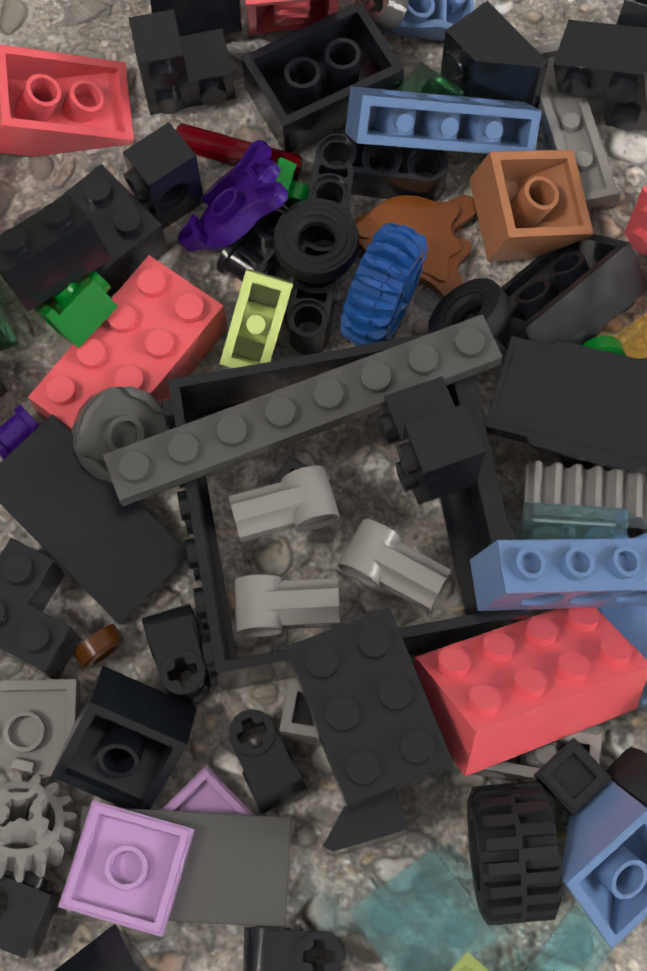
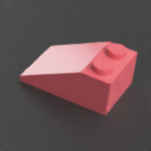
[0,44,134,157]

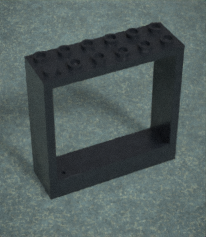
[162,333,530,690]

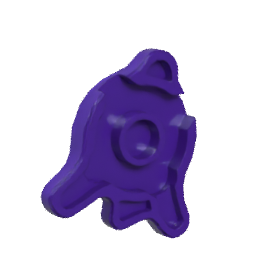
[178,140,289,252]

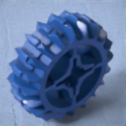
[340,222,428,346]

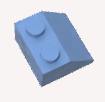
[561,780,647,949]

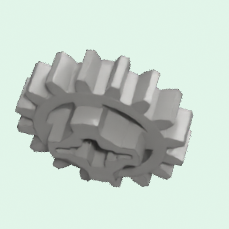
[0,772,77,882]

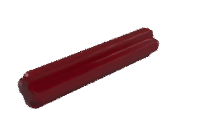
[176,123,302,181]

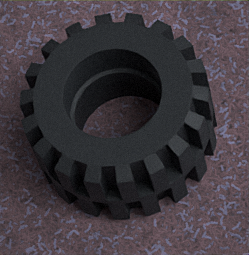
[467,781,562,926]

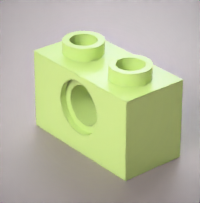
[219,268,293,368]

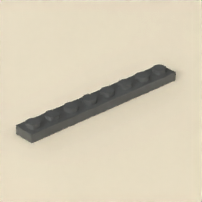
[103,314,503,507]

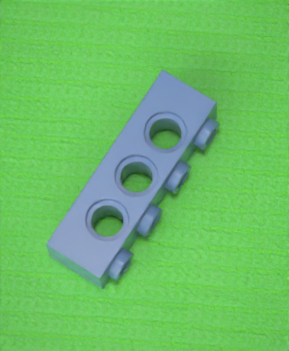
[345,86,542,154]
[470,538,647,611]

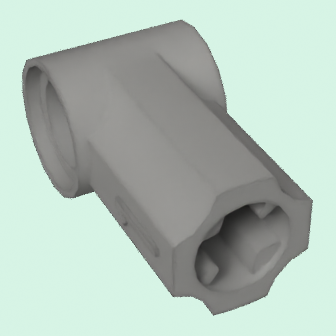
[228,465,340,542]
[337,519,452,612]
[234,574,340,637]

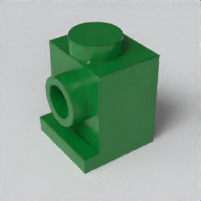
[33,270,118,348]

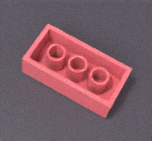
[28,255,228,433]
[414,607,647,777]

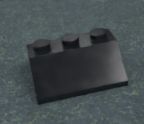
[473,234,647,349]

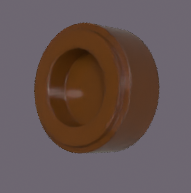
[73,624,124,669]

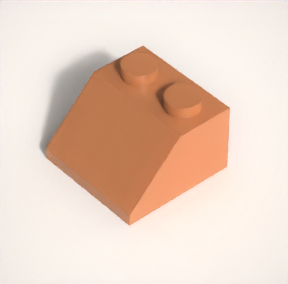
[469,150,594,262]

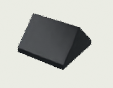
[323,792,408,857]

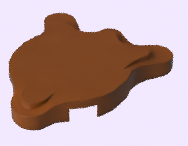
[354,195,477,299]

